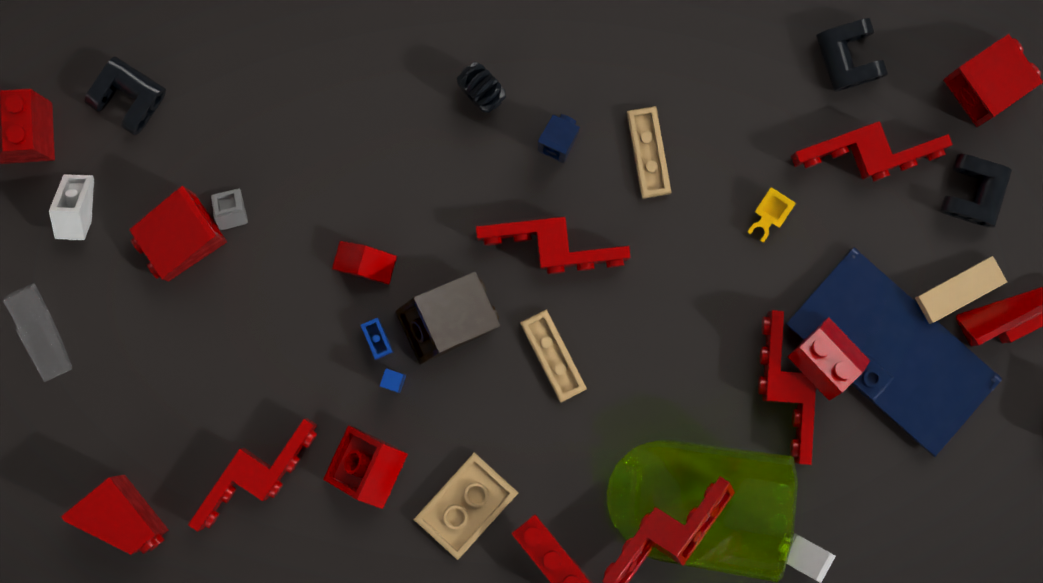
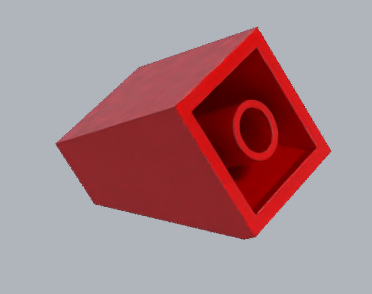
[943,34,1043,127]
[0,89,55,164]
[129,186,227,282]
[61,474,169,555]

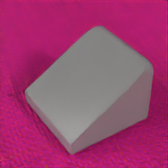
[211,188,248,230]

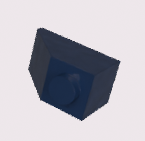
[537,114,580,163]

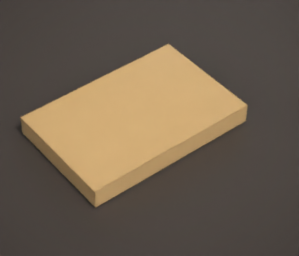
[413,452,519,560]

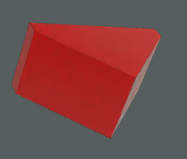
[332,241,397,285]

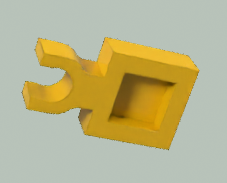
[748,187,796,243]

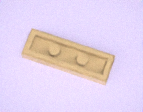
[627,106,672,199]
[915,256,1007,324]
[520,309,587,403]

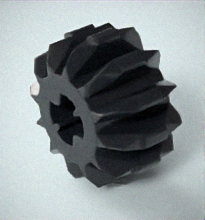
[457,62,506,113]

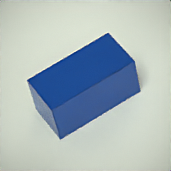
[361,317,394,360]
[380,368,406,393]

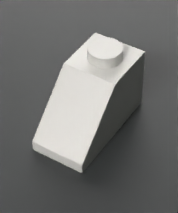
[49,174,94,240]
[778,533,836,583]

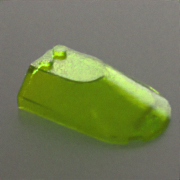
[607,440,798,582]

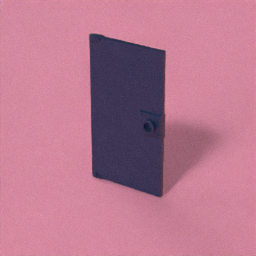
[786,247,1002,457]

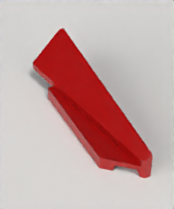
[956,287,1043,347]

